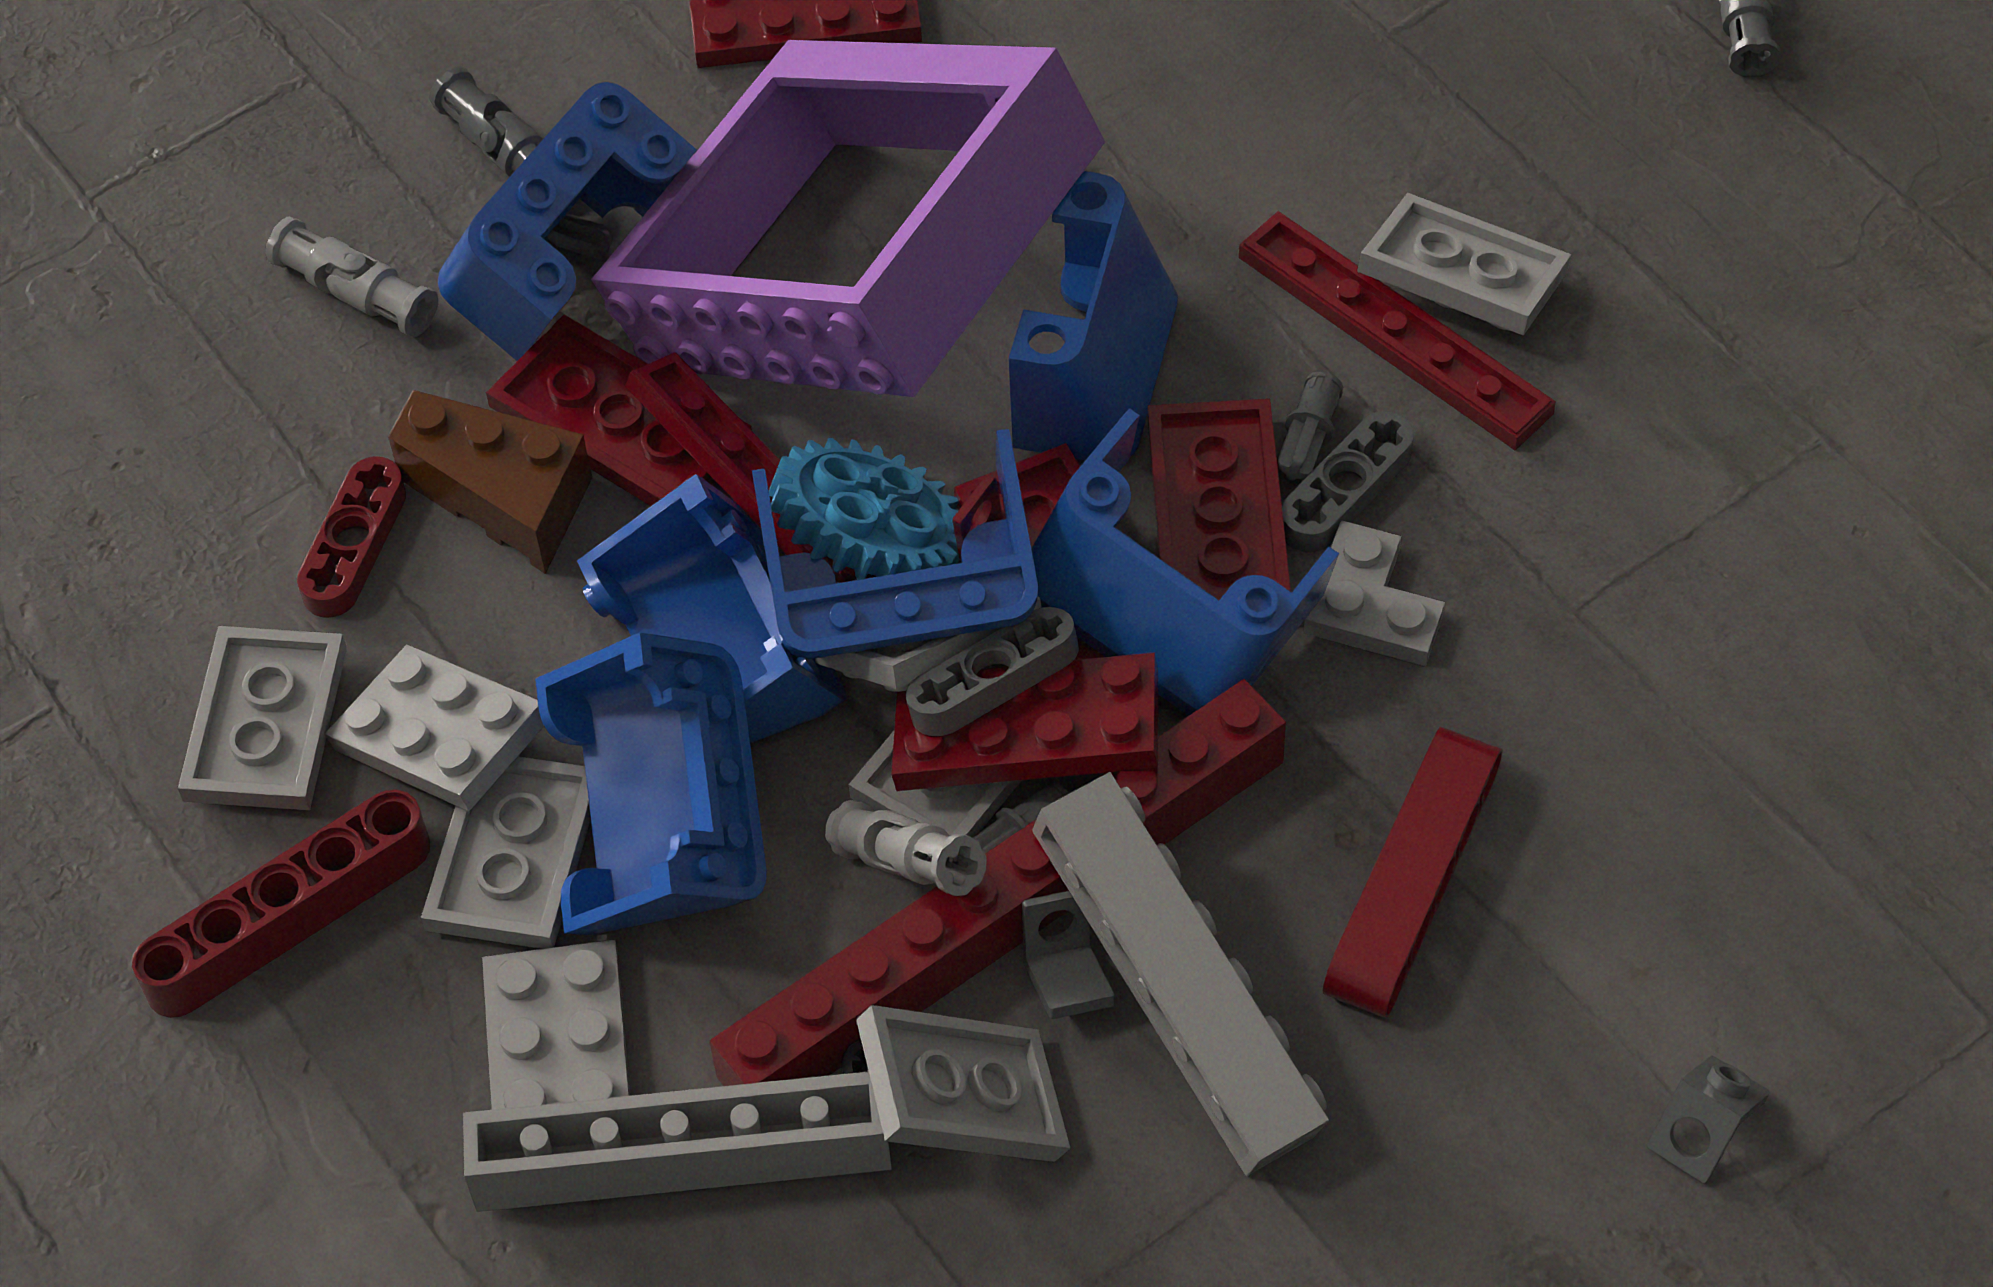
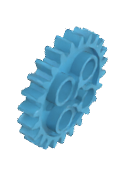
[769,438,960,580]

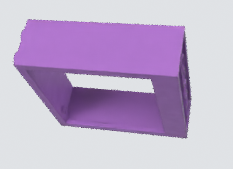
[591,40,1105,397]

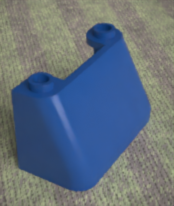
[577,474,847,744]
[535,632,767,935]

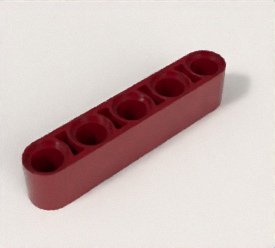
[1322,727,1503,1018]
[132,790,430,1018]

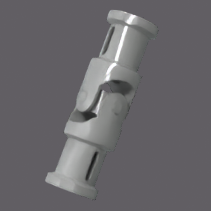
[265,216,439,337]
[825,800,987,896]

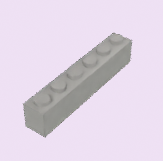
[1032,772,1329,1177]
[463,1072,892,1212]

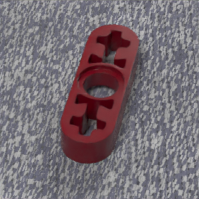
[297,456,406,618]

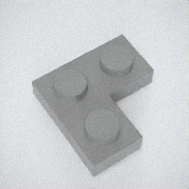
[1304,520,1445,666]

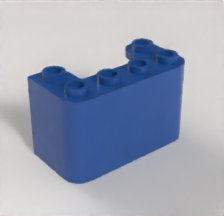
[438,82,697,361]

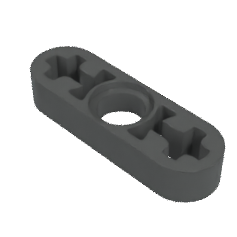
[1282,411,1414,552]
[906,607,1079,736]

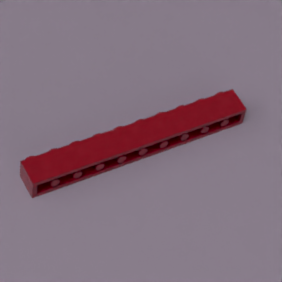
[709,679,1286,1086]

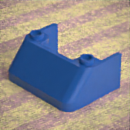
[1031,408,1339,716]
[752,429,1038,659]

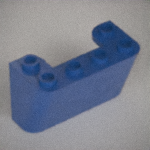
[1009,171,1178,461]

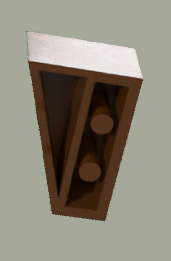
[388,390,592,574]

